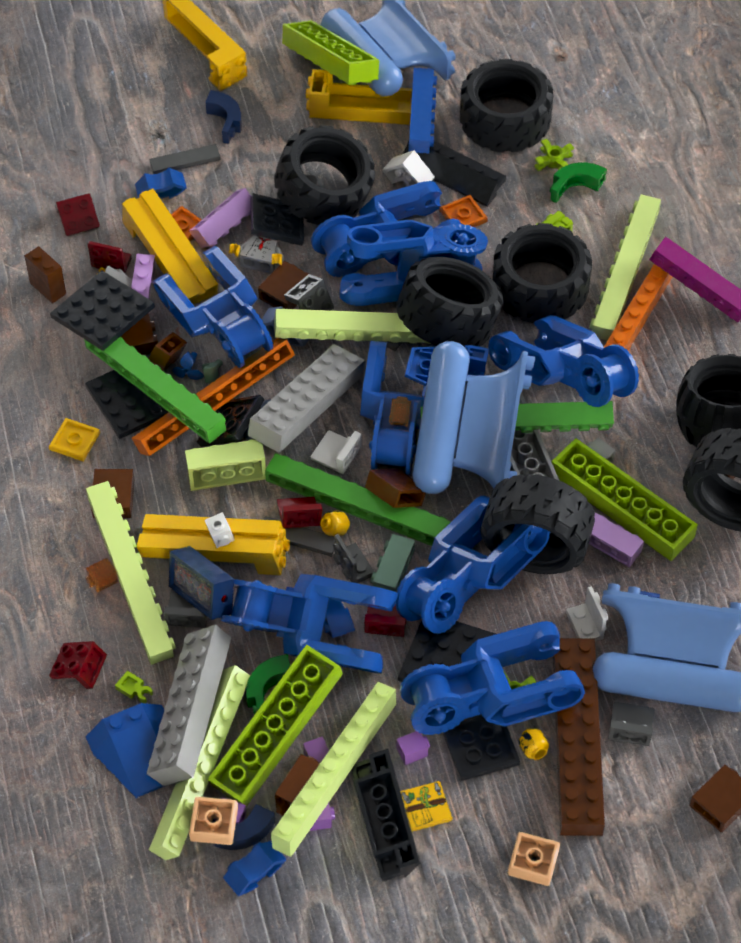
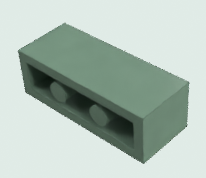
[370,534,415,592]

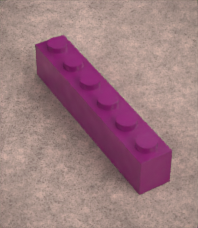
[649,236,741,322]

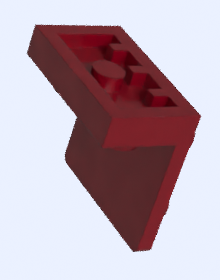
[55,193,100,236]
[88,241,132,273]
[277,497,323,528]
[364,604,407,637]
[49,641,107,689]

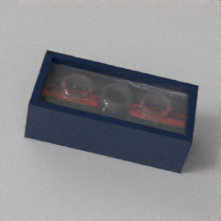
[168,546,234,620]

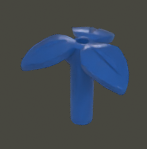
[172,351,204,380]

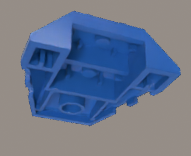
[405,345,489,386]
[85,703,164,798]

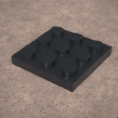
[251,193,304,246]
[196,395,265,447]
[443,714,520,781]

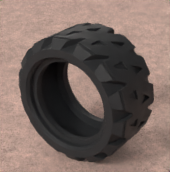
[460,59,554,152]
[274,125,376,225]
[492,223,592,323]
[396,257,503,347]
[682,428,741,532]
[480,475,595,574]

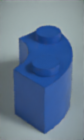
[135,168,187,199]
[323,599,355,638]
[223,841,287,897]

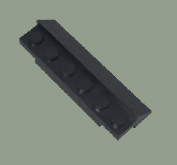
[403,141,506,207]
[352,748,421,882]

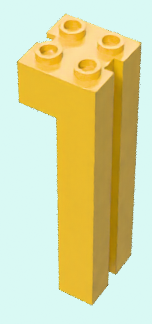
[162,0,247,91]
[306,69,434,125]
[122,189,218,305]
[137,514,290,575]

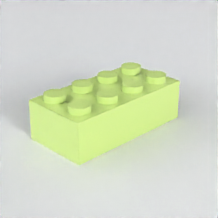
[185,439,266,491]

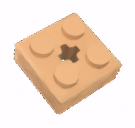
[189,797,238,845]
[508,832,560,886]

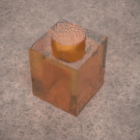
[389,396,412,427]
[85,558,118,593]

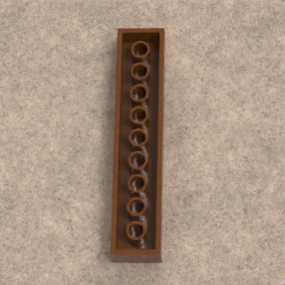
[553,638,605,836]

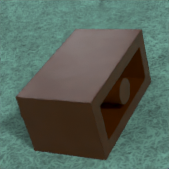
[149,332,188,371]

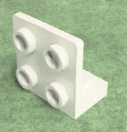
[311,430,362,474]
[566,586,608,641]

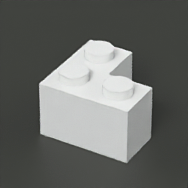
[382,150,434,186]

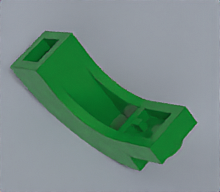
[549,162,607,203]
[246,654,290,715]

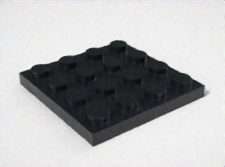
[50,270,155,351]
[85,353,169,439]
[398,620,496,682]

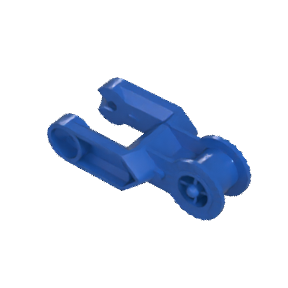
[311,181,462,277]
[339,220,488,306]
[152,246,274,368]
[488,315,639,407]
[360,341,433,476]
[396,495,550,634]
[221,574,398,674]
[400,621,585,735]

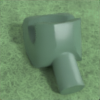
[202,359,223,383]

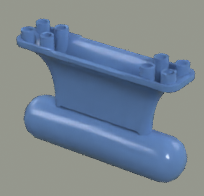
[321,0,456,97]
[412,341,535,494]
[593,583,741,712]

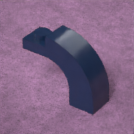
[205,90,242,144]
[211,804,276,850]

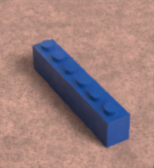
[409,68,437,153]

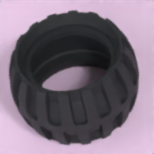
[676,354,741,447]

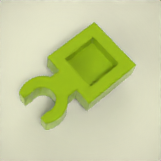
[115,671,153,703]

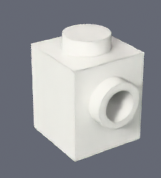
[204,512,235,548]

